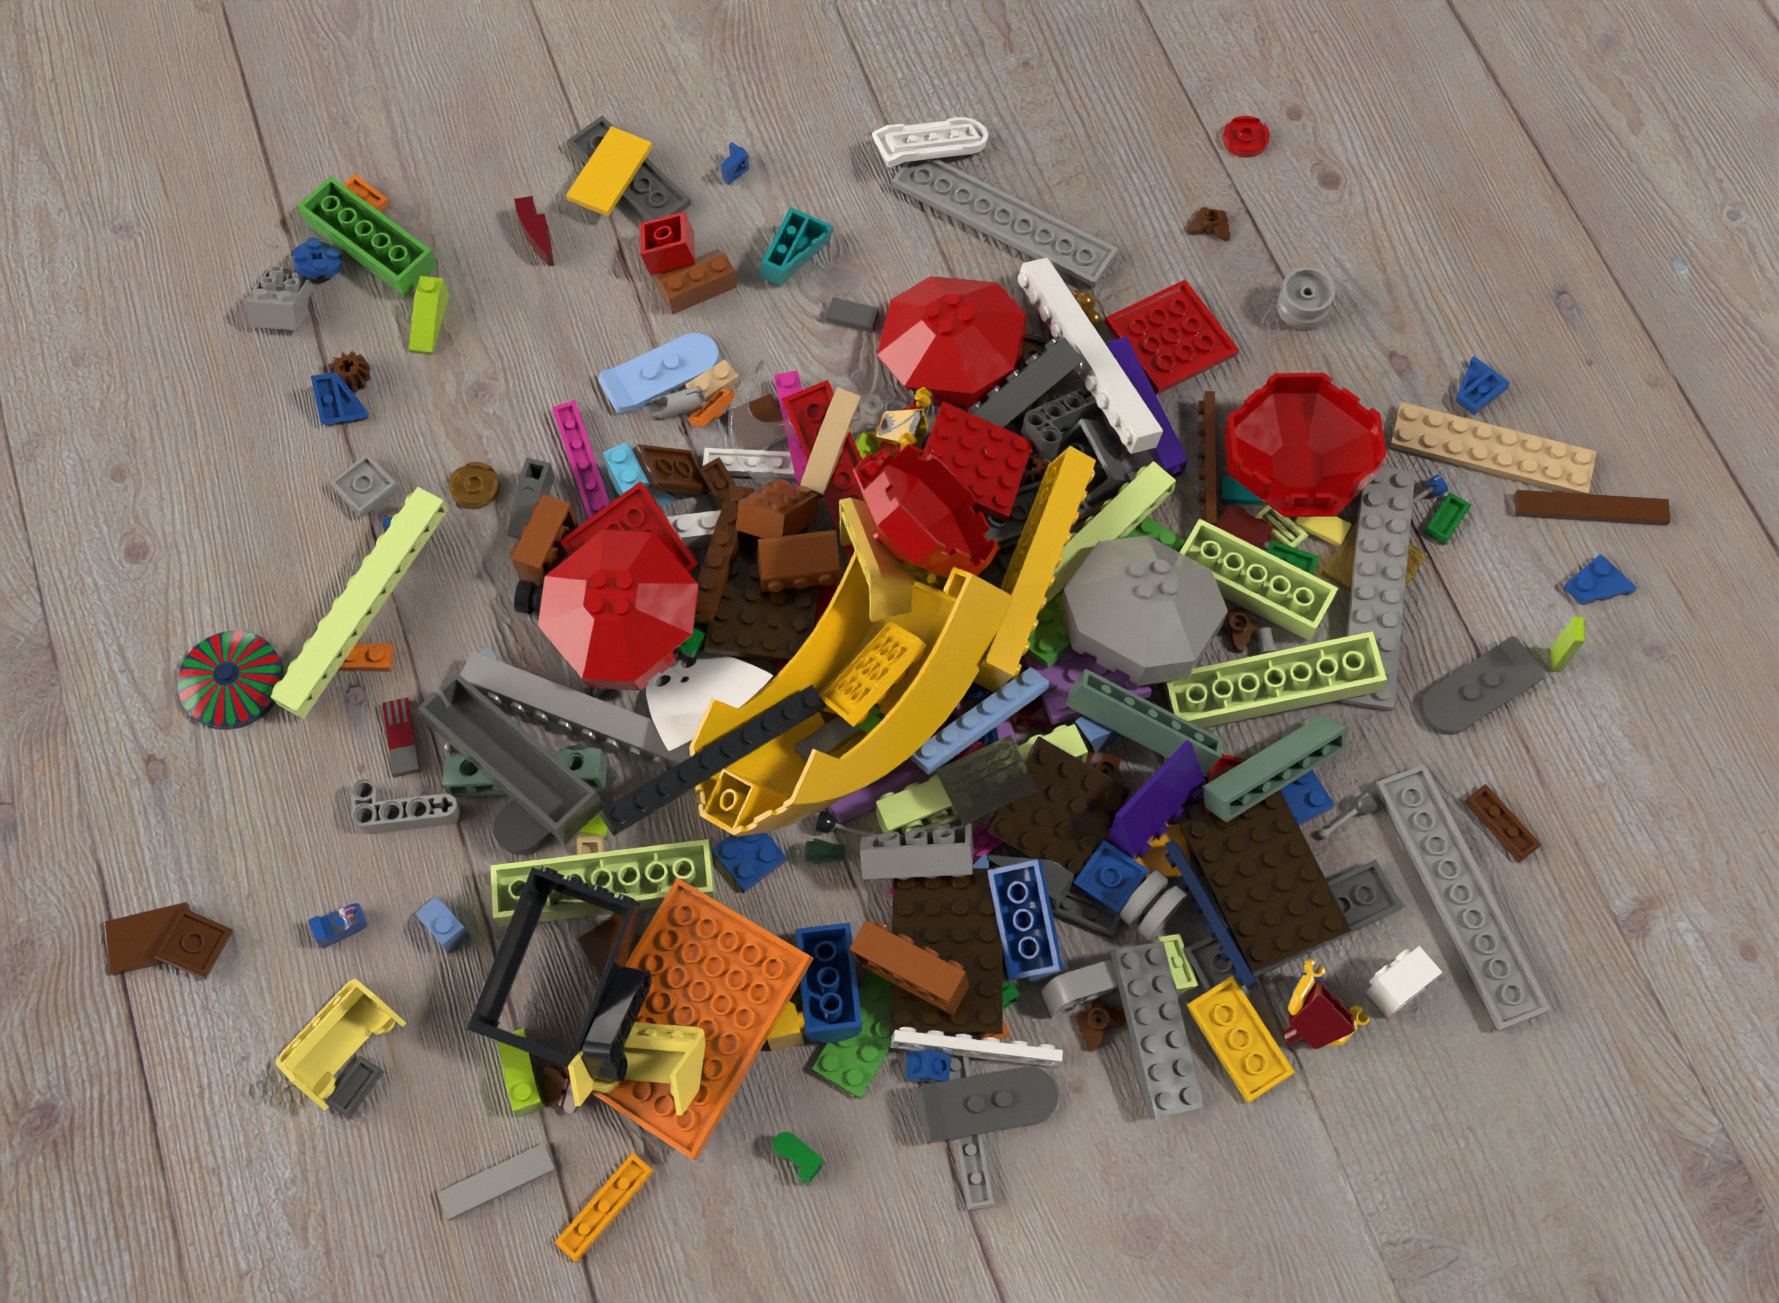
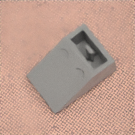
[245,266,314,330]

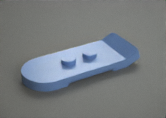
[598,333,719,413]

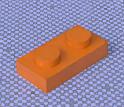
[343,174,390,212]
[339,644,394,672]

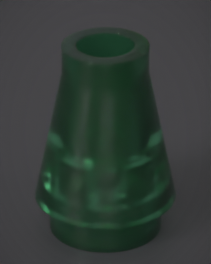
[805,838,845,865]

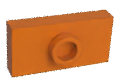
[687,389,737,428]

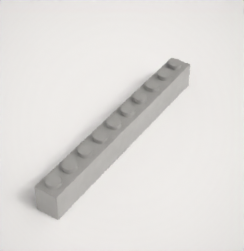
[460,651,693,768]

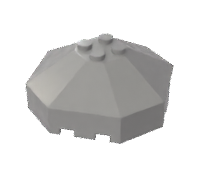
[1058,535,1228,686]

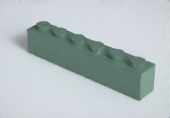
[1066,668,1223,776]
[1203,714,1346,822]

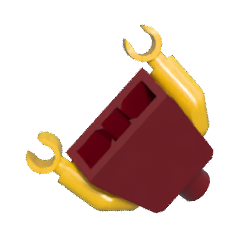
[1283,959,1369,1049]

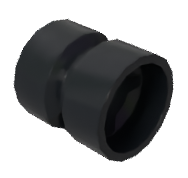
[514,580,544,616]

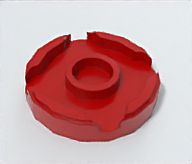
[1223,115,1270,158]

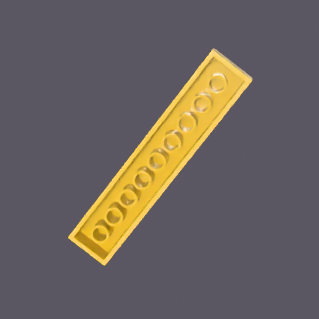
[973,446,1096,692]

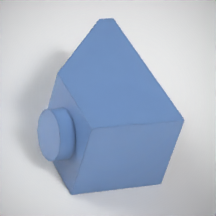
[1075,716,1121,753]
[414,896,470,953]

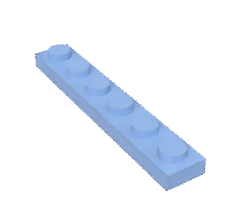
[911,667,1049,775]

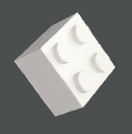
[1366,946,1442,1018]

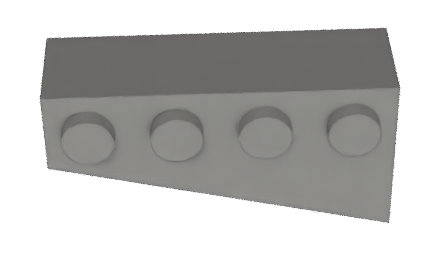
[860,819,973,881]

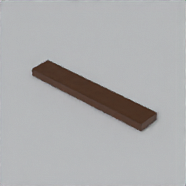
[1514,490,1671,525]

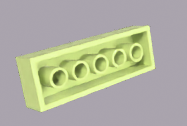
[1180,519,1338,641]

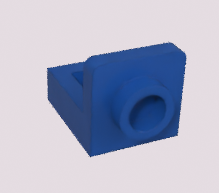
[906,1049,951,1083]

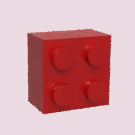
[640,211,695,276]

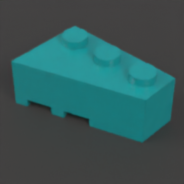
[759,207,833,286]

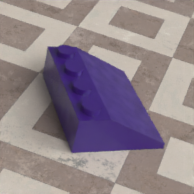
[1107,739,1205,860]

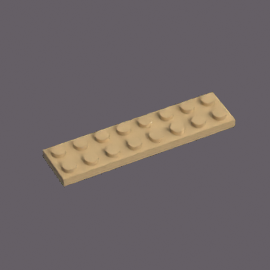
[1389,402,1597,494]

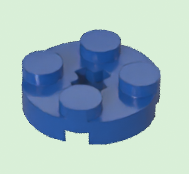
[293,238,341,279]

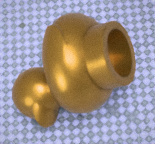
[1071,290,1101,327]

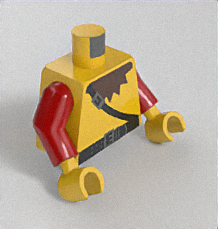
[866,387,932,459]

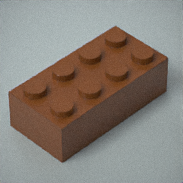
[849,920,969,1015]

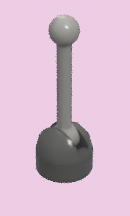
[1319,791,1377,840]

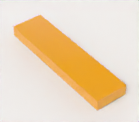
[554,1152,655,1263]

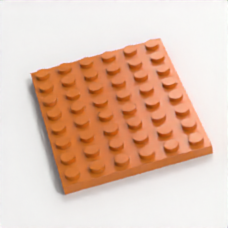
[562,878,814,1161]

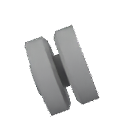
[1277,267,1336,330]
[1119,870,1187,941]

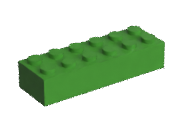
[297,176,438,297]

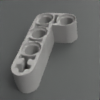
[351,778,462,834]
[1040,959,1119,1018]

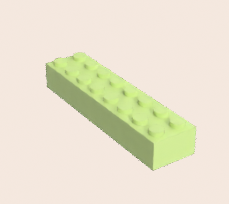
[1164,631,1387,728]
[876,724,1088,836]
[491,839,716,927]

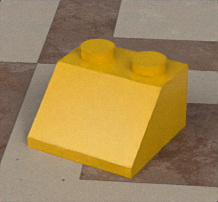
[767,1001,806,1051]

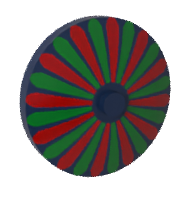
[177,630,284,730]

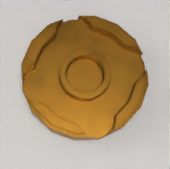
[449,462,500,509]

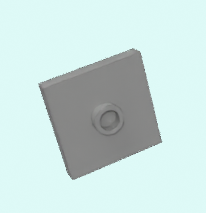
[328,452,400,518]

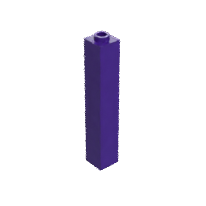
[1106,336,1188,478]

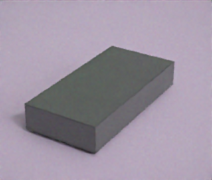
[826,297,879,332]
[325,1055,384,1119]

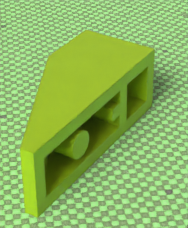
[409,276,450,355]
[498,1028,546,1117]

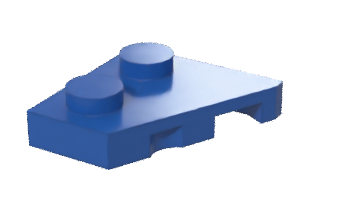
[1456,356,1510,415]
[310,372,369,425]
[1563,554,1637,605]

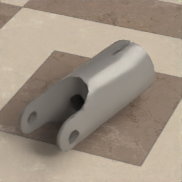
[651,386,706,420]

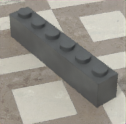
[968,337,1083,428]

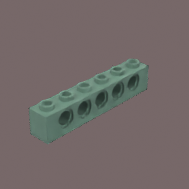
[442,747,608,797]

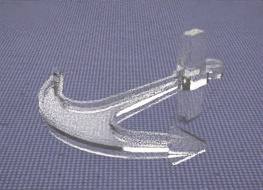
[728,360,883,486]

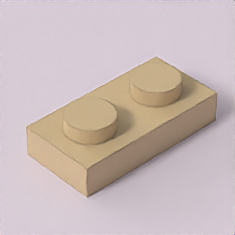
[685,359,739,401]

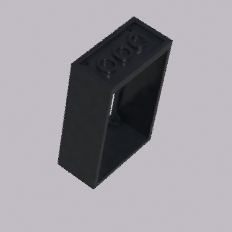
[467,866,646,1067]

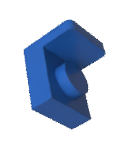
[721,142,749,185]

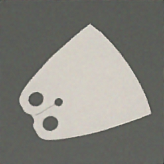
[646,650,773,751]

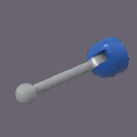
[1412,474,1448,504]

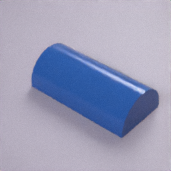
[987,859,1064,980]
[795,923,862,1043]

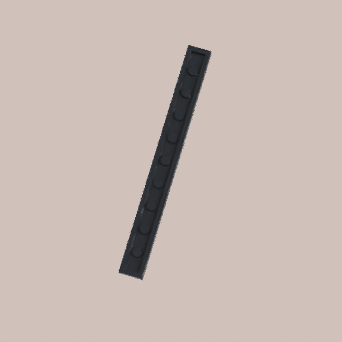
[598,685,827,836]

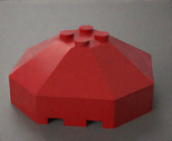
[877,276,1027,410]
[1224,373,1387,517]
[853,443,1000,578]
[538,530,699,691]

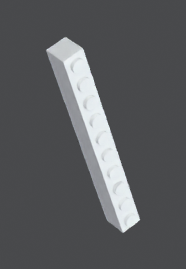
[1018,258,1163,454]

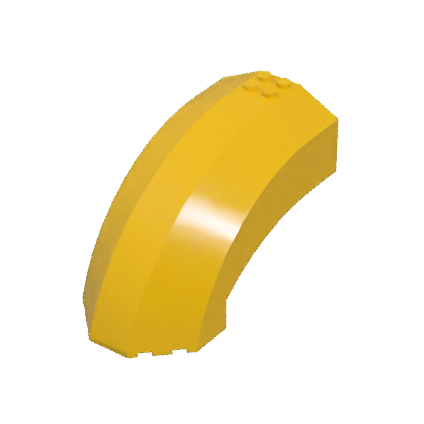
[689,552,1014,837]

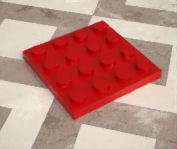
[1104,279,1239,395]
[921,401,1033,522]
[559,481,700,573]

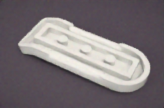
[872,117,988,168]

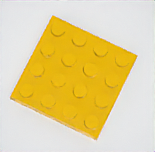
[820,620,927,727]

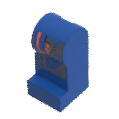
[308,903,367,949]

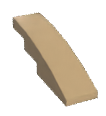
[800,387,861,495]

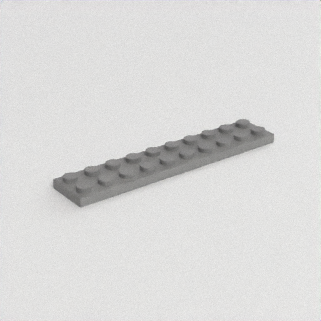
[891,158,1118,288]
[1340,466,1415,711]
[1375,764,1551,1032]

